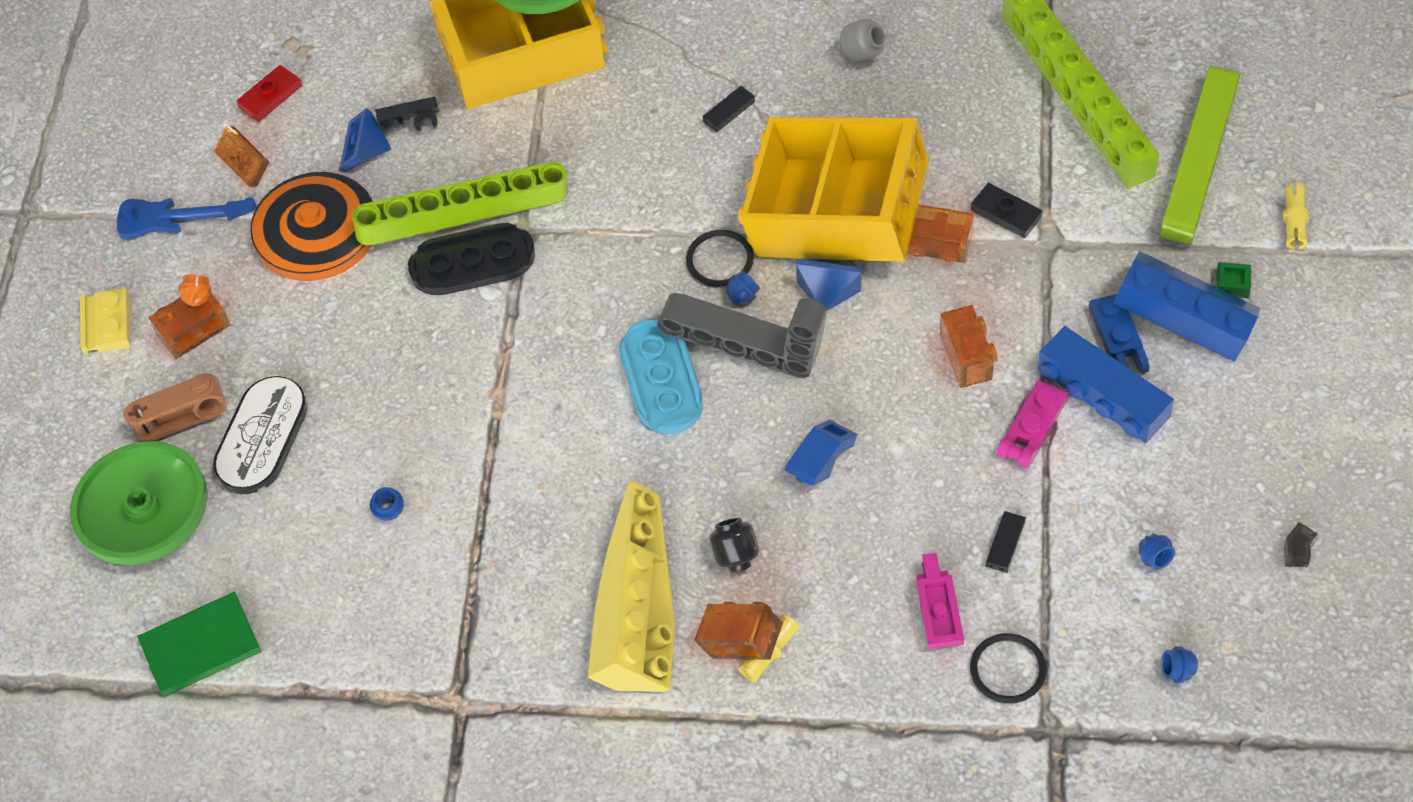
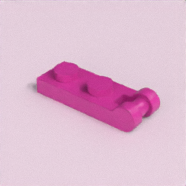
[996,380,1069,469]

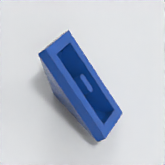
[339,108,391,173]
[796,259,862,311]

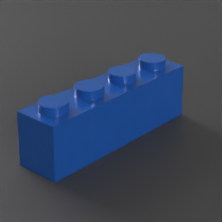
[1038,326,1174,443]

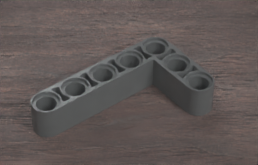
[657,293,827,378]

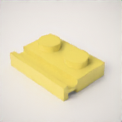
[80,288,131,354]

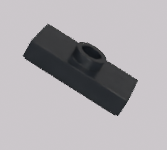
[971,182,1043,238]

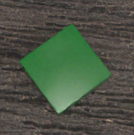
[1216,262,1251,298]

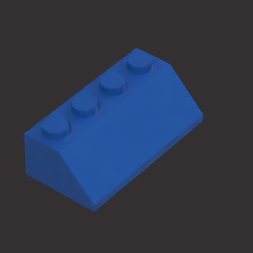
[1113,251,1260,362]

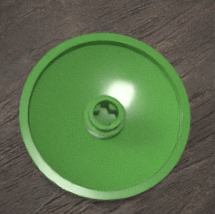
[70,441,208,565]

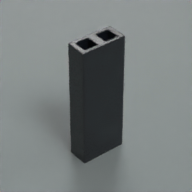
[702,86,755,133]
[986,511,1026,573]

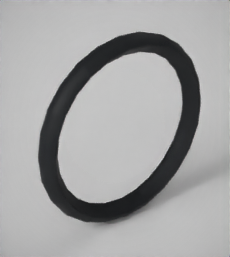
[686,230,754,287]
[970,633,1047,703]

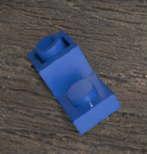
[785,420,858,485]

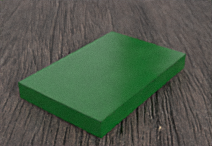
[137,591,262,698]

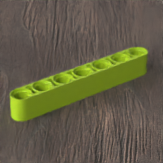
[1159,65,1241,246]
[352,162,568,245]

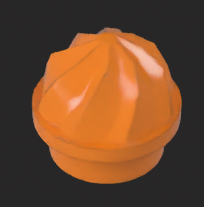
[178,274,212,307]

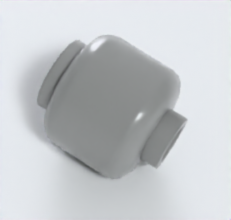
[840,19,886,62]

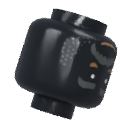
[709,517,759,572]

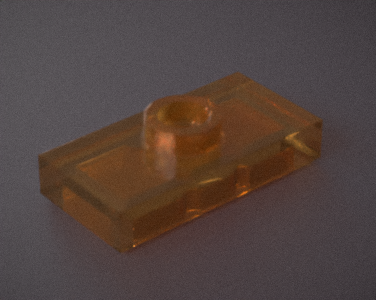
[214,126,269,187]

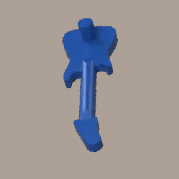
[117,197,257,239]

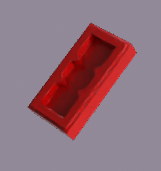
[236,65,303,122]

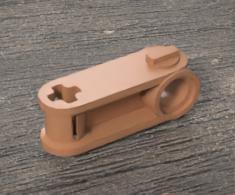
[123,373,226,442]

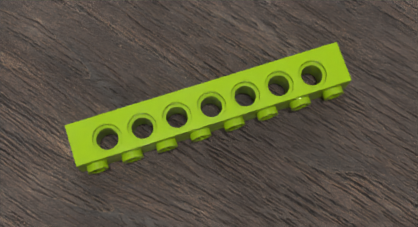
[1002,0,1159,189]

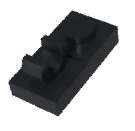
[375,96,439,132]

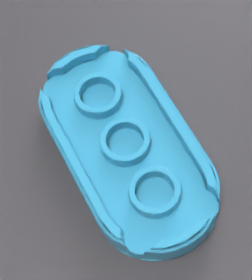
[619,319,703,434]

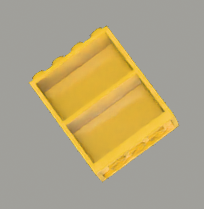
[429,0,608,110]
[738,117,930,262]

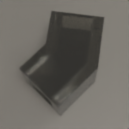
[1284,522,1318,567]

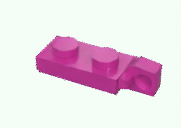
[916,553,964,650]

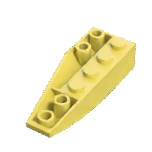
[588,481,675,692]

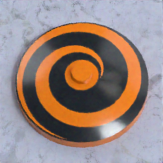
[251,172,373,281]

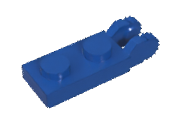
[1088,294,1150,373]

